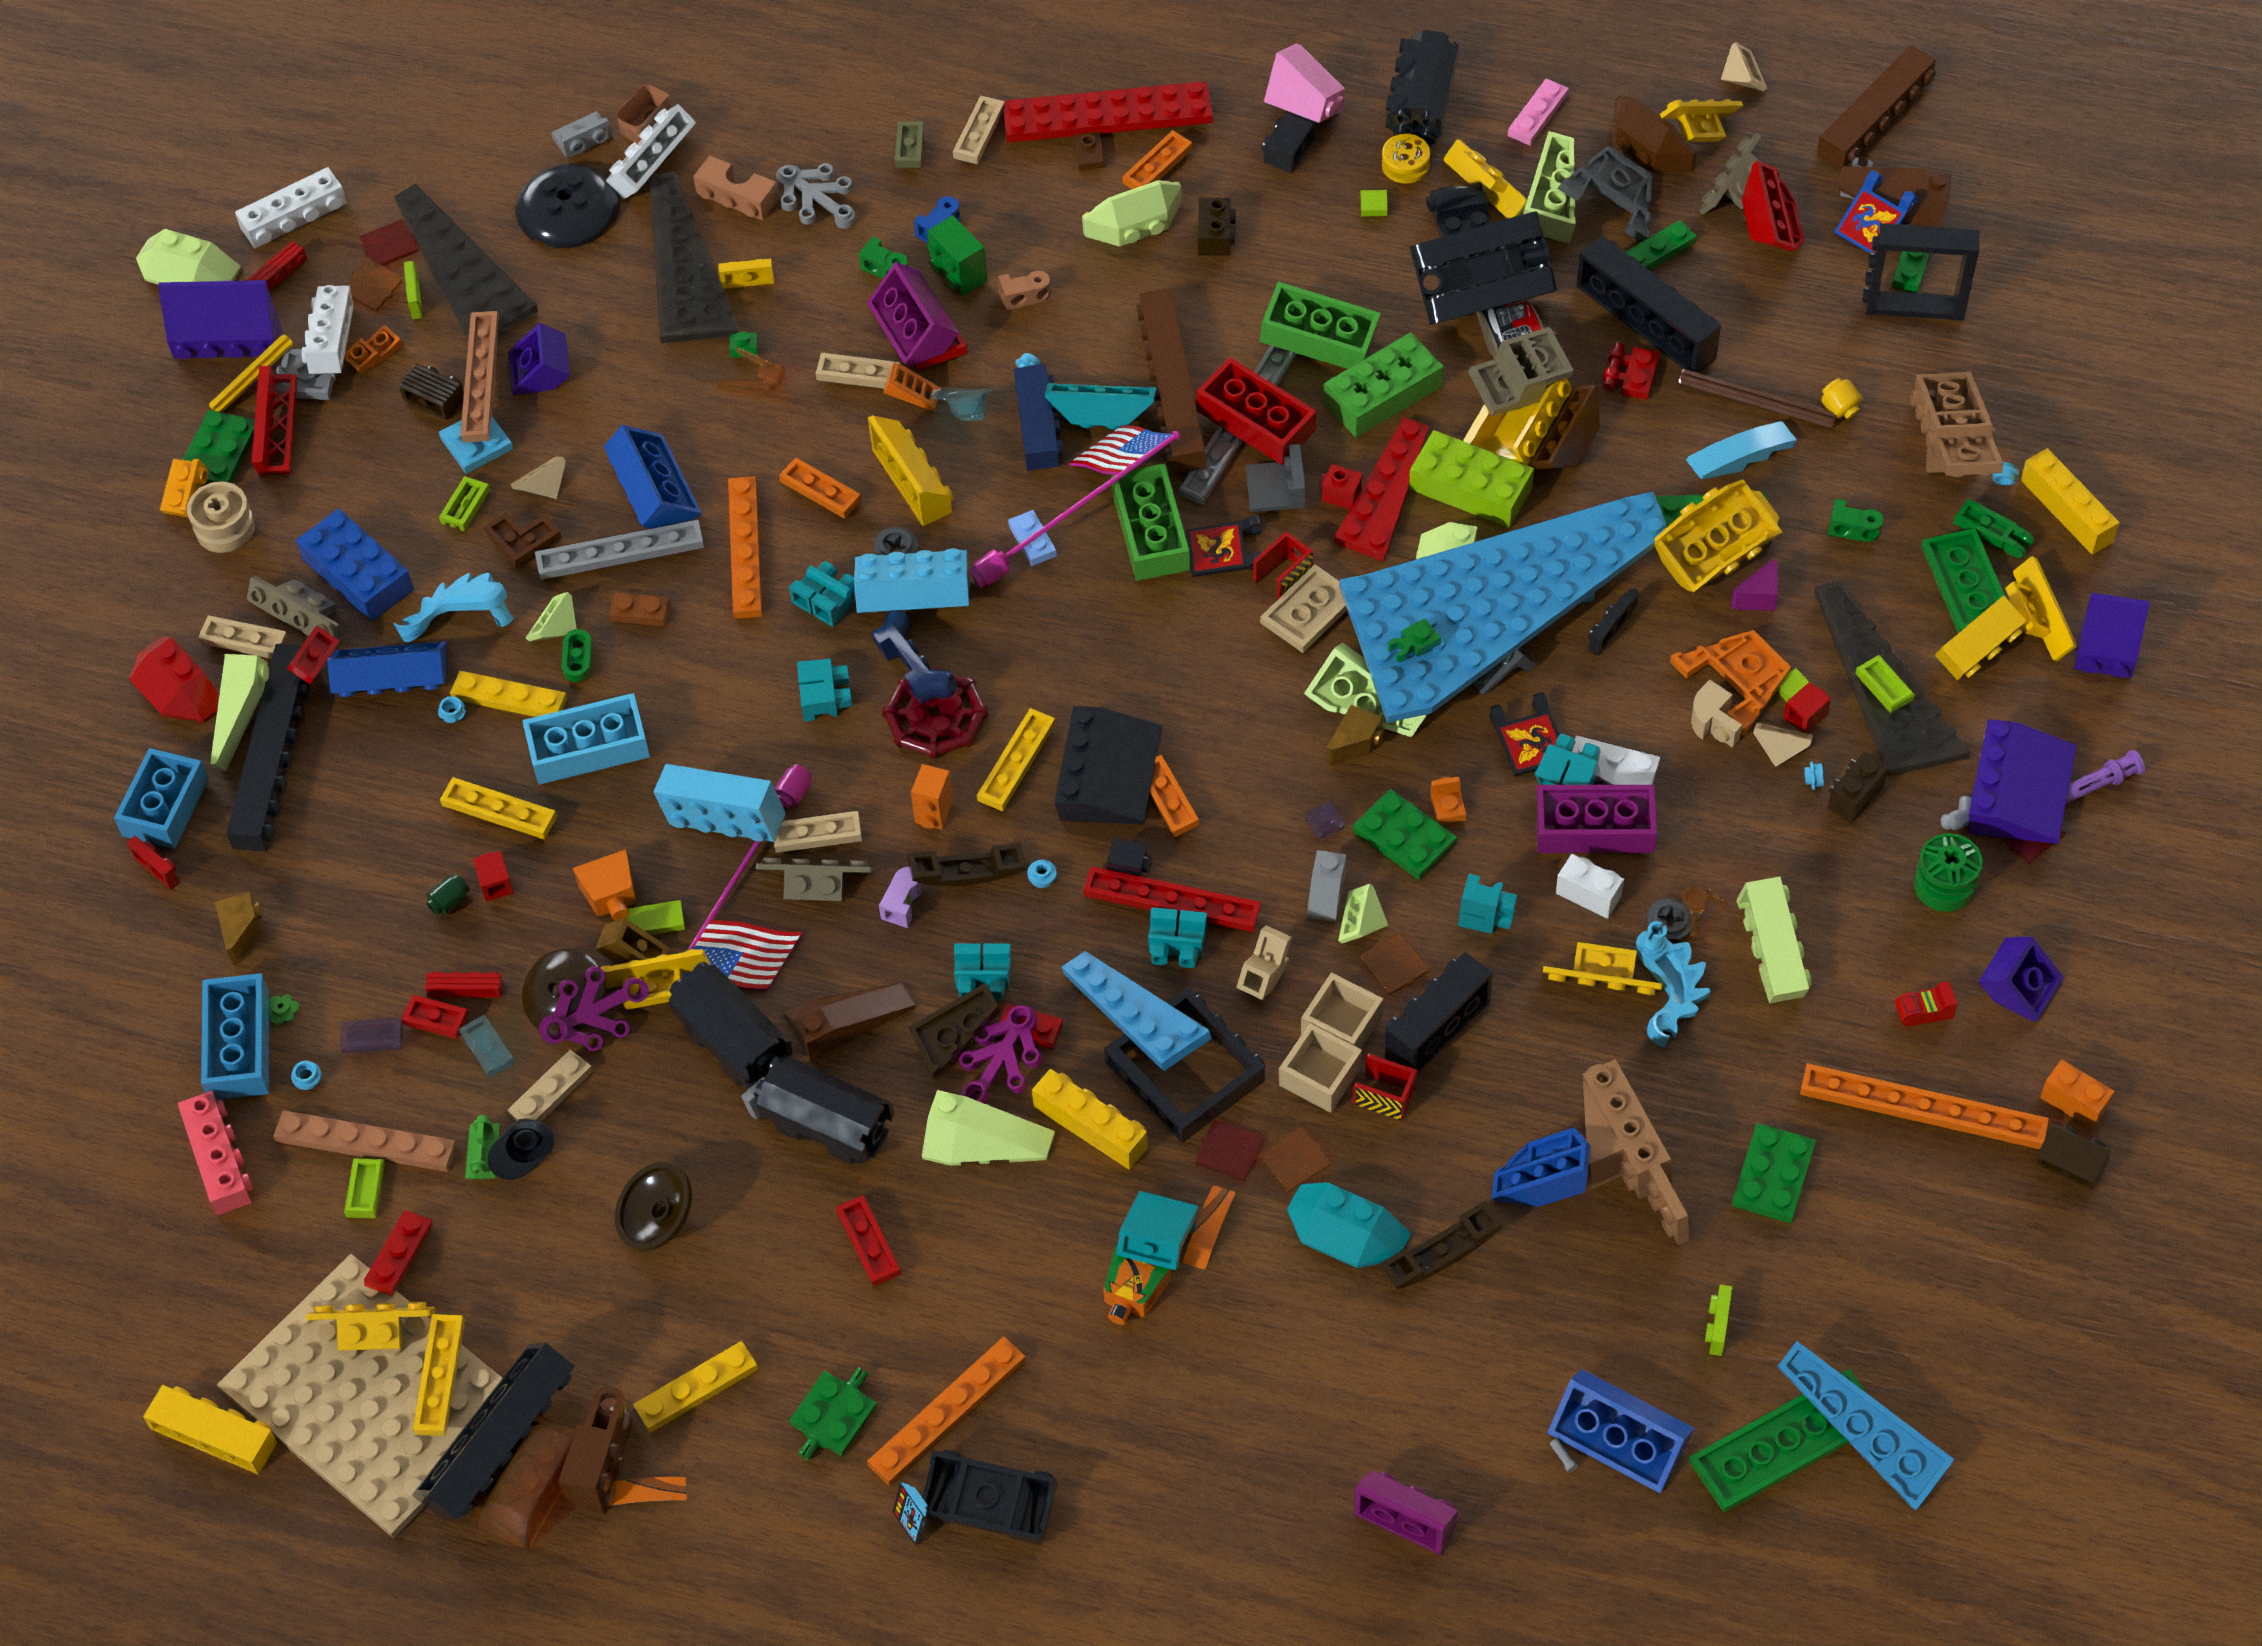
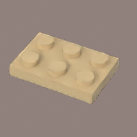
[1260,564,1347,653]

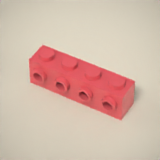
[177,1091,253,1216]

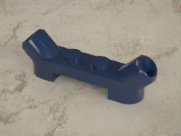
[870,610,957,705]

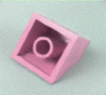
[1264,43,1345,123]

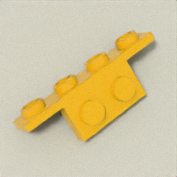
[1660,99,1743,142]
[1443,139,1527,219]
[2005,556,2077,661]
[1543,942,1662,995]
[600,949,711,1010]
[306,1302,435,1351]

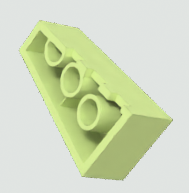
[1523,131,1576,244]
[1736,876,1811,1004]

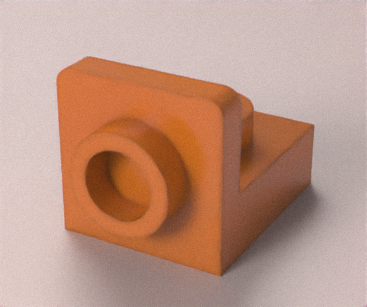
[1430,777,1466,825]

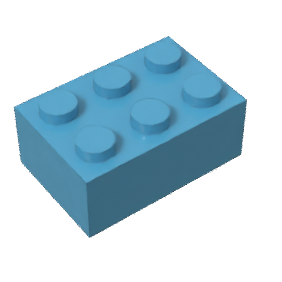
[114,748,209,849]

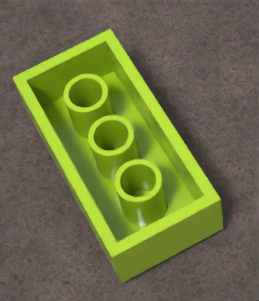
[1409,430,1534,528]

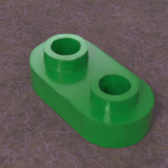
[561,629,593,682]

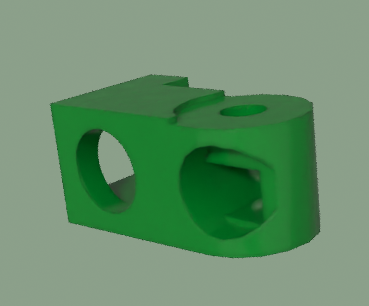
[859,236,908,279]
[1827,498,1883,542]

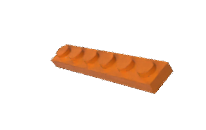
[728,476,762,619]
[867,1336,1026,1487]

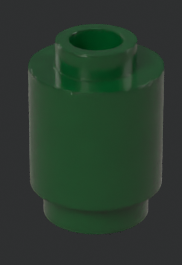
[426,874,470,916]

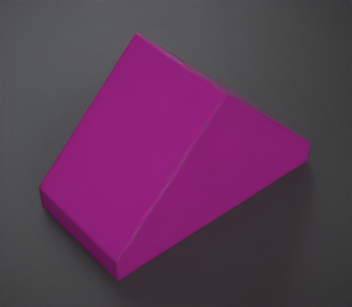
[1731,559,1778,611]

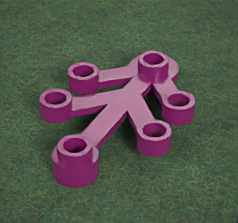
[539,966,648,1051]
[959,1005,1042,1104]

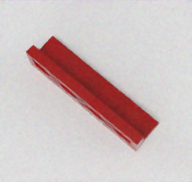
[252,366,298,475]

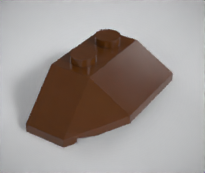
[1614,96,1697,172]
[1528,385,1600,469]

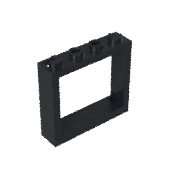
[1862,223,1980,321]
[1104,987,1265,1143]

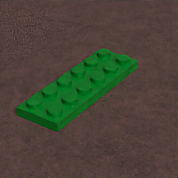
[1688,1369,1867,1513]

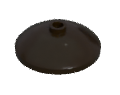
[522,949,606,1034]
[615,1162,692,1251]

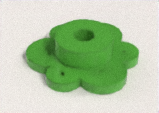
[269,994,300,1025]

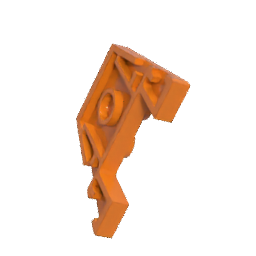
[1670,630,1791,735]

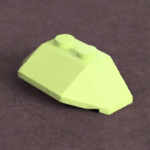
[1082,180,1182,247]
[136,229,242,284]

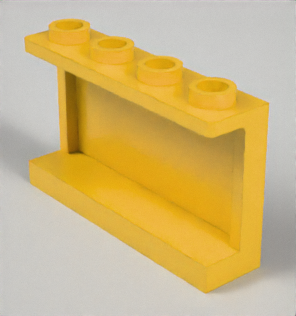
[1463,378,1572,465]

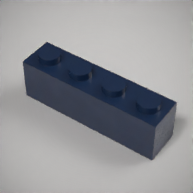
[1014,365,1064,471]

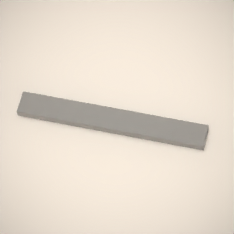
[1179,345,1298,505]

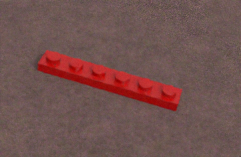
[1083,866,1261,932]

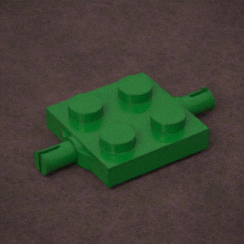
[789,1367,877,1461]

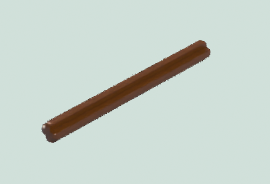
[1679,368,1837,428]

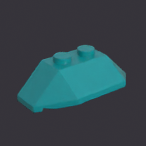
[1045,383,1156,429]
[1287,1183,1411,1268]

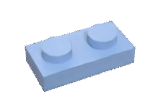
[1008,510,1057,566]

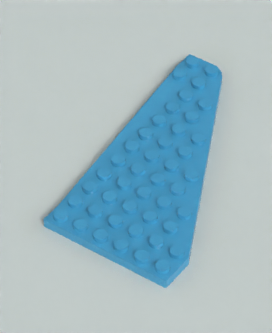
[1339,492,1666,723]

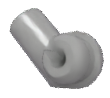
[1941,796,1972,830]

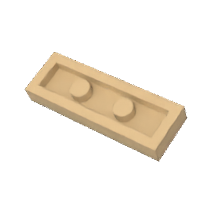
[953,95,1005,164]
[815,353,900,388]
[198,615,288,659]
[774,811,862,853]
[507,1049,593,1122]

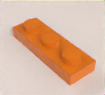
[1122,130,1193,189]
[779,457,862,519]
[1150,755,1200,838]

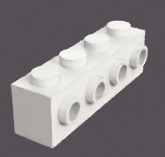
[606,104,696,199]
[235,167,347,249]
[301,285,354,374]

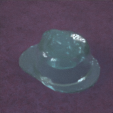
[930,388,992,421]

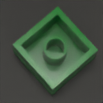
[927,215,988,297]

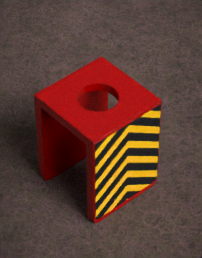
[1253,531,1313,599]
[1353,1054,1417,1121]

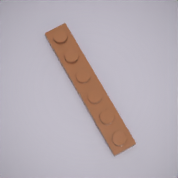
[460,311,499,443]
[273,1110,457,1172]

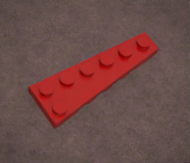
[1334,417,1429,562]

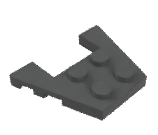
[1558,146,1652,242]

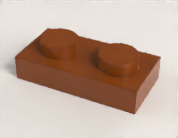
[609,593,670,626]

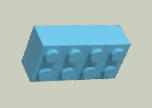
[854,548,969,613]
[522,693,650,785]
[653,764,786,842]

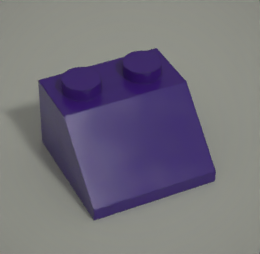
[508,322,570,395]
[1978,937,2064,1021]

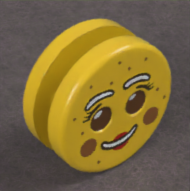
[1382,134,1430,184]

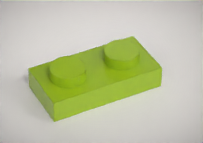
[1705,1285,1732,1356]

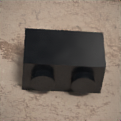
[1262,111,1316,173]

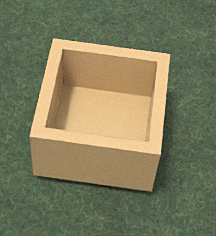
[1301,972,1383,1049]
[1279,1023,1362,1113]

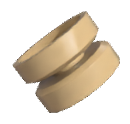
[187,481,255,553]

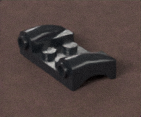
[1426,182,1493,237]
[922,1450,1058,1546]

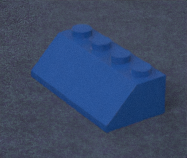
[604,425,702,529]
[327,641,448,697]
[1547,1369,1695,1493]

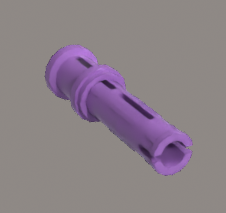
[2066,749,2145,804]

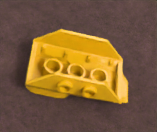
[1654,479,1783,592]

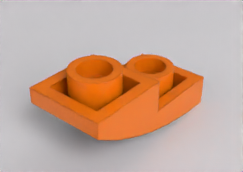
[344,325,404,373]

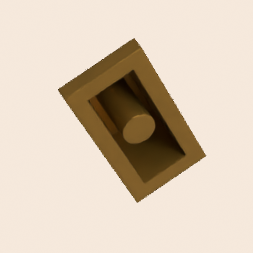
[1326,704,1385,765]
[215,892,263,965]
[595,918,669,965]

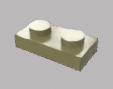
[895,121,924,168]

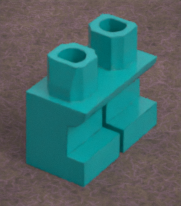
[789,561,855,627]
[797,659,852,722]
[1535,734,1601,785]
[1458,874,1517,934]
[1148,907,1207,968]
[954,943,1012,1000]

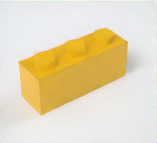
[1935,595,2027,681]

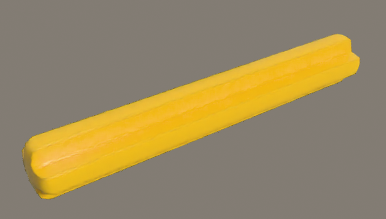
[209,335,293,413]

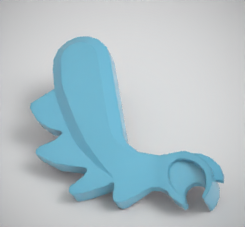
[394,573,513,642]
[1634,921,1710,1047]

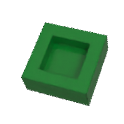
[729,332,758,358]

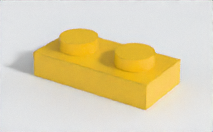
[718,258,775,289]

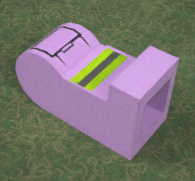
[879,867,922,928]

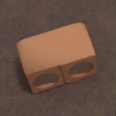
[617,85,670,144]

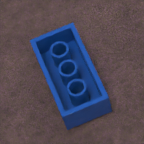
[296,508,414,622]

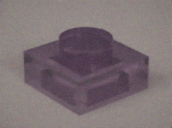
[1305,801,1345,840]

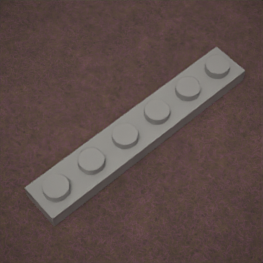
[535,520,704,580]

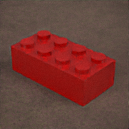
[1196,357,1317,466]

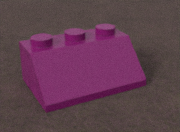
[1354,1470,1458,1555]

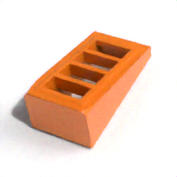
[883,362,941,412]

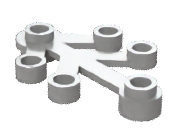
[776,163,856,229]

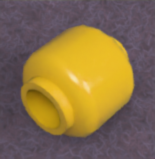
[1821,378,1863,420]

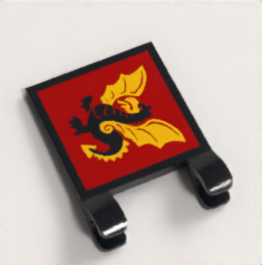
[1186,515,1262,578]
[1489,692,1560,777]

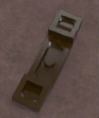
[907,843,1026,886]
[1380,1201,1502,1290]

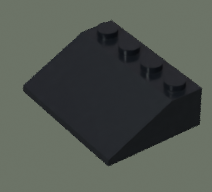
[1054,706,1163,825]

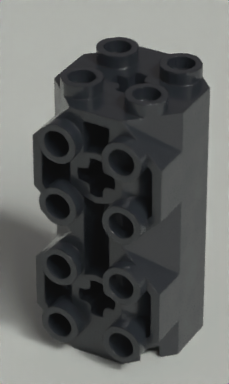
[1385,30,1459,145]
[669,962,793,1089]
[754,1056,894,1164]

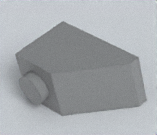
[1307,850,1346,922]

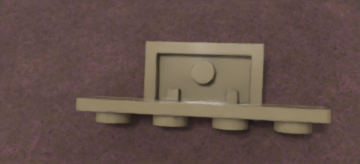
[1699,132,1761,215]
[247,576,339,638]
[756,858,875,901]

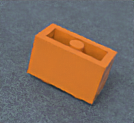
[911,764,953,830]
[2040,1059,2115,1130]

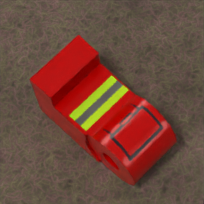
[1894,981,1957,1026]

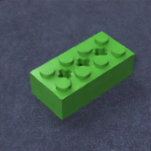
[1259,282,1381,369]
[1324,332,1444,438]
[1111,464,1190,581]

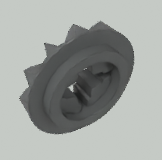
[874,527,918,555]
[1647,898,1694,941]

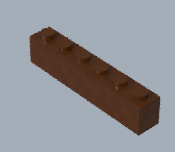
[1817,45,1936,168]

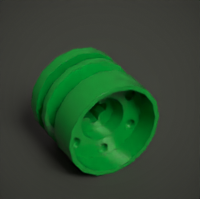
[1914,833,1983,912]

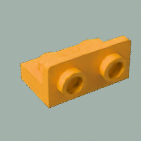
[160,459,208,517]

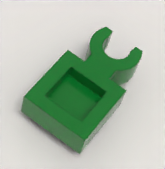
[1387,618,1441,662]

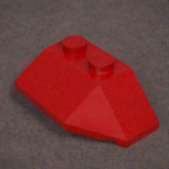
[1741,160,1805,252]
[129,637,220,723]

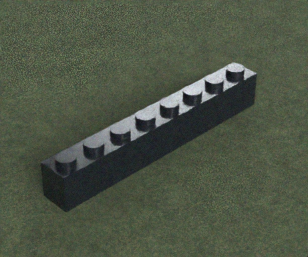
[226,644,311,852]

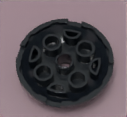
[515,164,620,248]

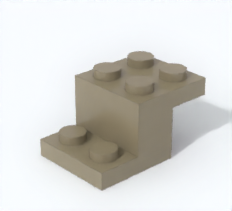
[1468,327,1574,417]

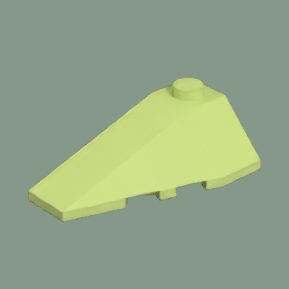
[1304,643,1428,737]
[210,654,269,771]

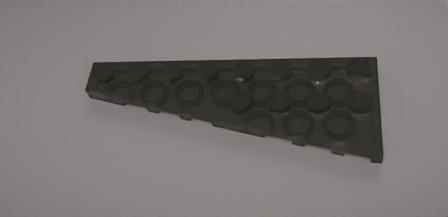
[649,172,739,344]
[394,183,538,341]
[1814,581,1971,776]

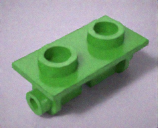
[465,1115,500,1179]

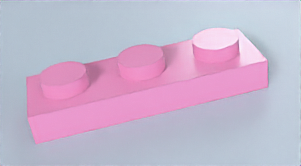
[1508,78,1569,146]

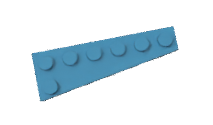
[1062,951,1212,1071]
[1777,1341,1954,1511]

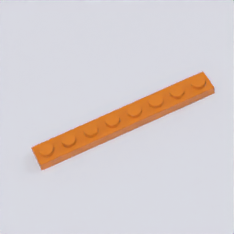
[1800,1063,2049,1149]

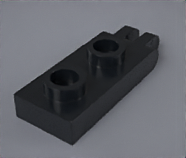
[1588,588,1639,656]

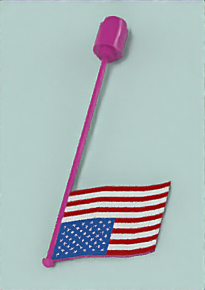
[968,425,1180,588]
[683,764,812,991]

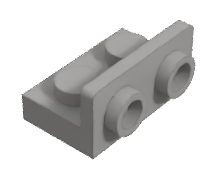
[551,111,613,159]

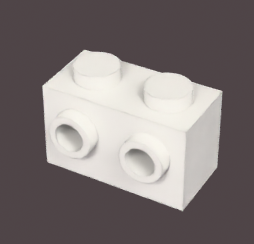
[1556,854,1624,919]

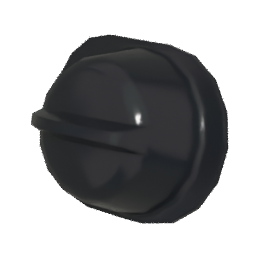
[487,1118,555,1180]

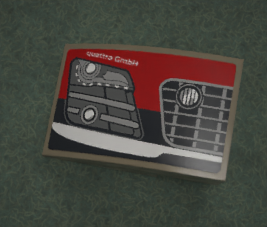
[1477,301,1544,359]

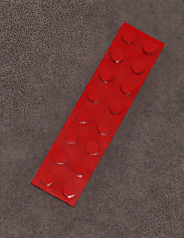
[1003,81,1213,143]

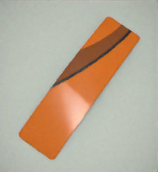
[1183,1186,1235,1270]
[606,1477,687,1506]

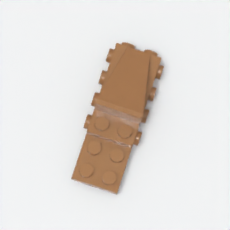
[1910,372,2003,477]
[1582,1059,1689,1245]

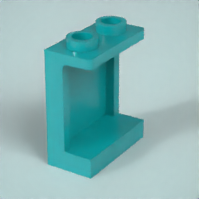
[1116,1191,1198,1270]

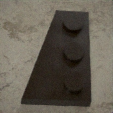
[908,983,1001,1079]

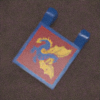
[1834,170,1918,253]

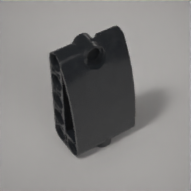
[1409,211,1558,325]

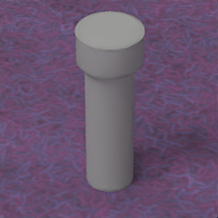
[1550,1438,1578,1473]

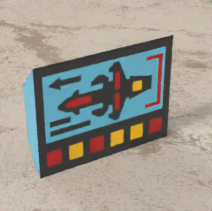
[892,1482,928,1547]

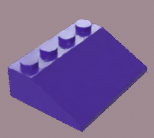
[158,280,282,359]
[1969,719,2077,844]

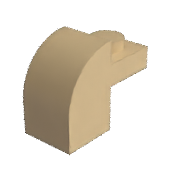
[1691,679,1742,748]
[1236,925,1292,1000]

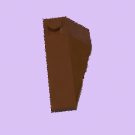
[1838,166,1952,227]
[783,983,916,1060]

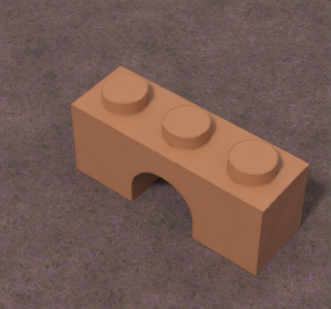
[693,155,779,220]

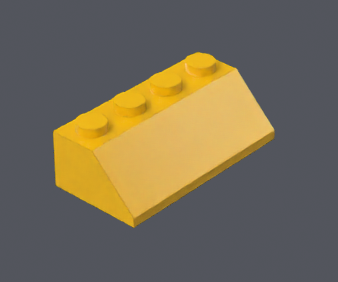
[868,415,954,526]

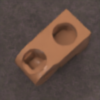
[998,271,1050,311]

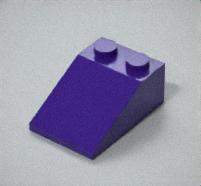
[2074,593,2150,678]

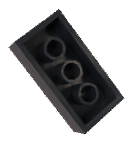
[1385,951,1493,1074]

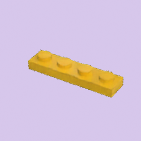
[450,670,567,717]
[977,708,1056,811]
[440,777,557,840]
[412,1314,465,1436]
[633,1341,758,1433]

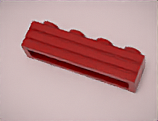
[246,241,307,292]
[425,971,503,998]

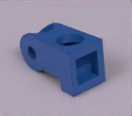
[914,196,960,243]

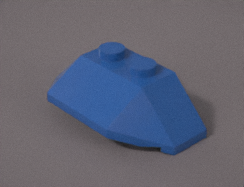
[1492,1128,1590,1207]

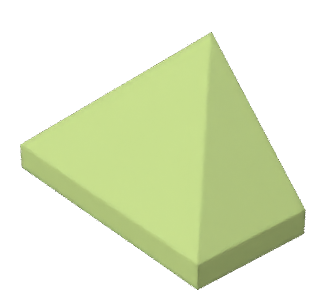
[526,592,577,642]
[1338,884,1388,944]

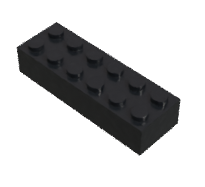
[1576,235,1721,372]
[412,1343,575,1520]

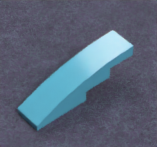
[1686,421,1797,479]

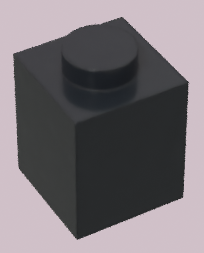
[1107,838,1152,877]

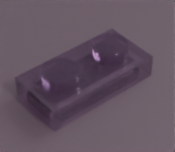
[340,1018,403,1053]

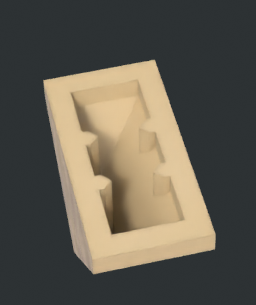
[1721,42,1767,91]
[510,457,566,499]
[1753,722,1813,767]

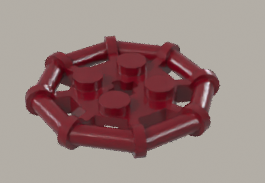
[882,667,989,759]

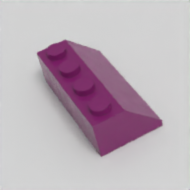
[867,261,959,366]
[1536,785,1657,853]

